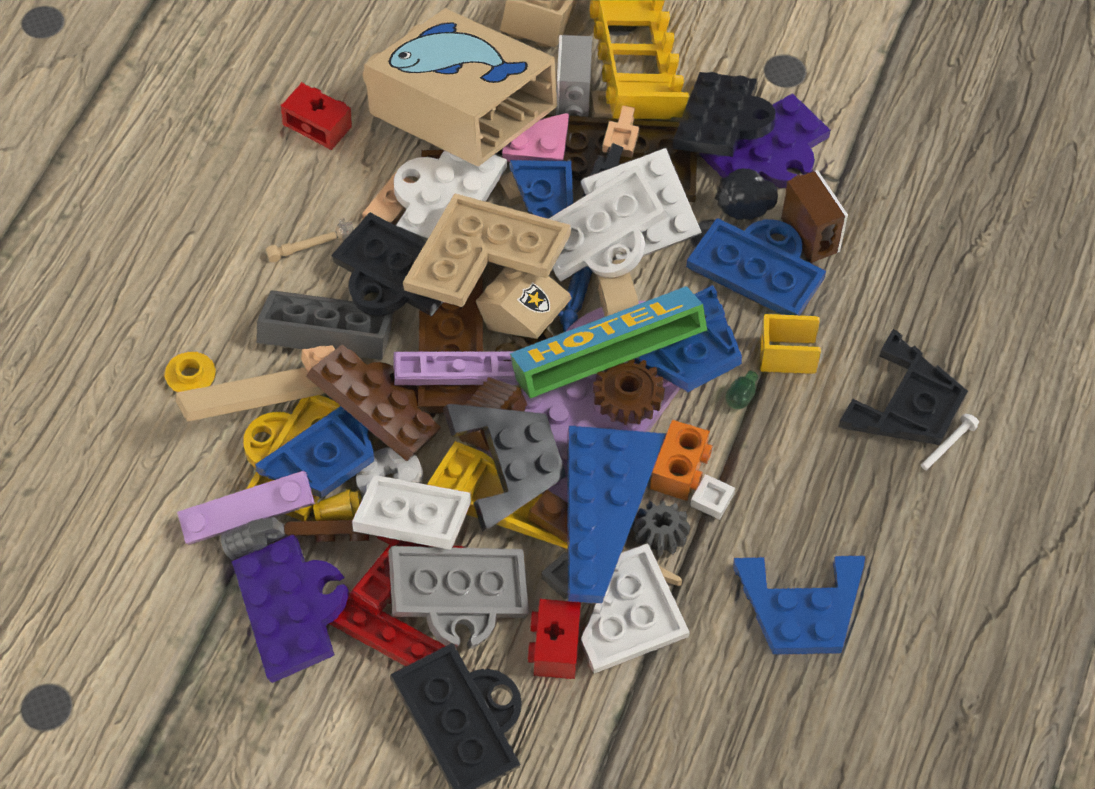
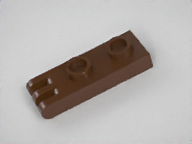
[284,520,371,542]

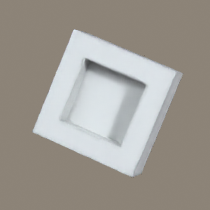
[690,474,735,520]

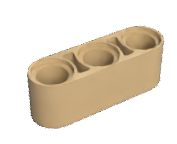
[594,259,639,317]

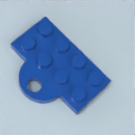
[686,218,826,316]

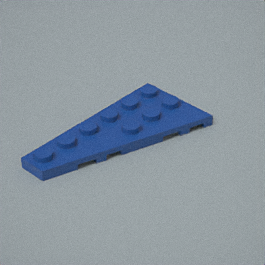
[567,426,666,604]

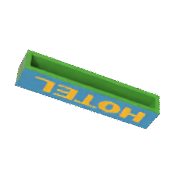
[510,286,707,398]

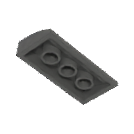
[256,290,395,360]

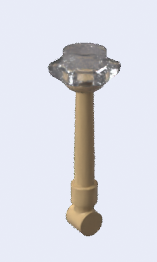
[266,218,354,262]

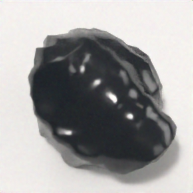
[714,168,778,220]

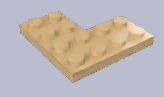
[403,193,571,307]

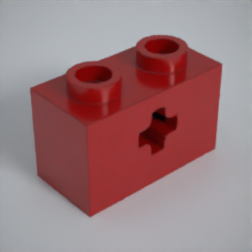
[281,82,352,150]
[527,599,581,679]

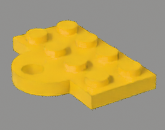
[243,395,340,521]

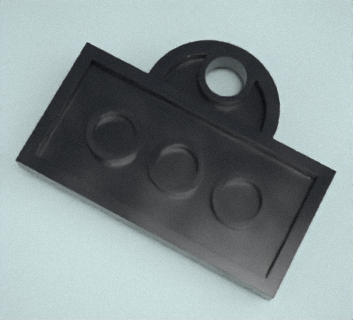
[673,72,776,157]
[331,212,443,316]
[390,643,522,789]

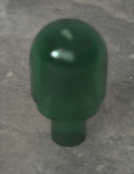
[725,370,759,410]

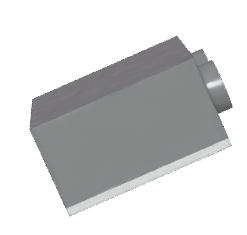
[556,35,592,117]

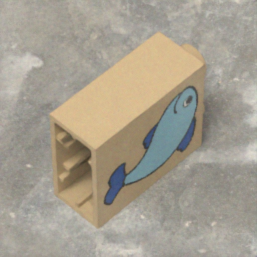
[363,8,557,167]

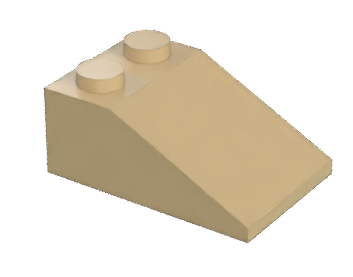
[500,0,578,47]

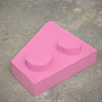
[502,113,569,162]

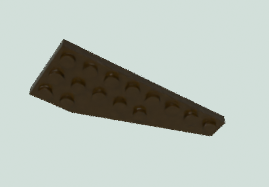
[497,115,697,202]

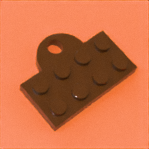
[306,344,441,461]

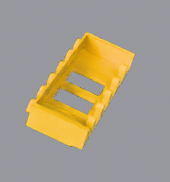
[589,0,689,119]

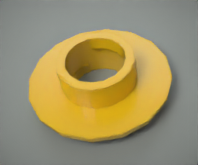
[164,352,216,392]

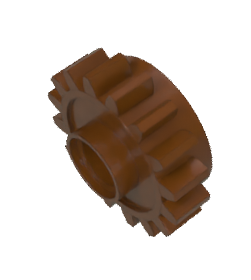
[593,359,665,426]

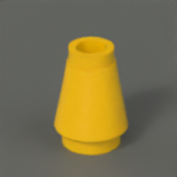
[313,489,362,521]

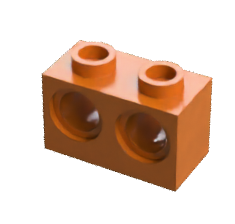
[650,420,713,501]

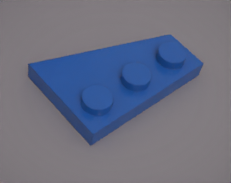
[509,160,573,219]

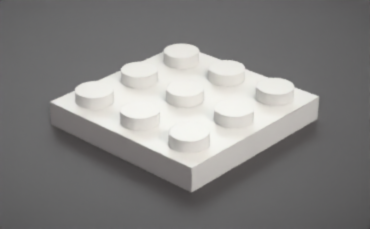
[581,148,702,260]

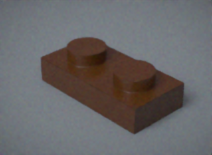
[527,490,568,544]

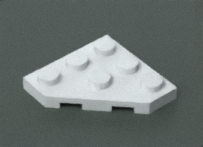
[580,543,690,674]

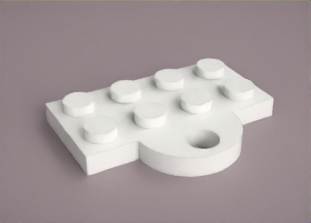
[394,150,507,242]
[549,164,668,281]

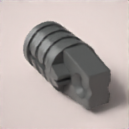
[221,517,285,560]

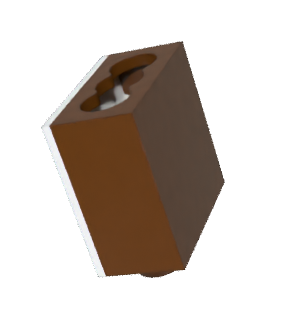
[781,170,848,263]

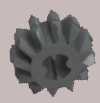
[633,499,690,558]

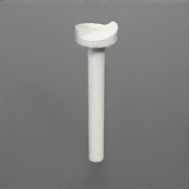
[921,414,979,470]

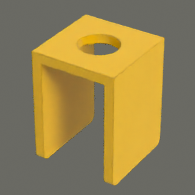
[760,314,821,374]

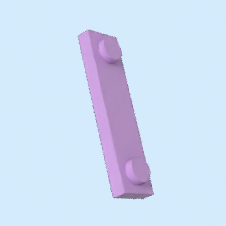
[393,352,520,385]
[177,471,315,545]

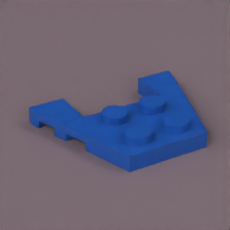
[634,285,742,392]
[733,556,865,655]

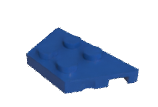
[255,406,374,498]

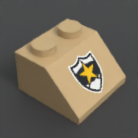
[476,267,572,339]

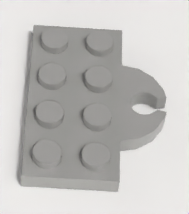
[388,546,529,650]

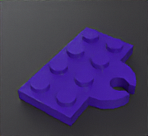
[699,93,831,188]
[232,535,349,683]

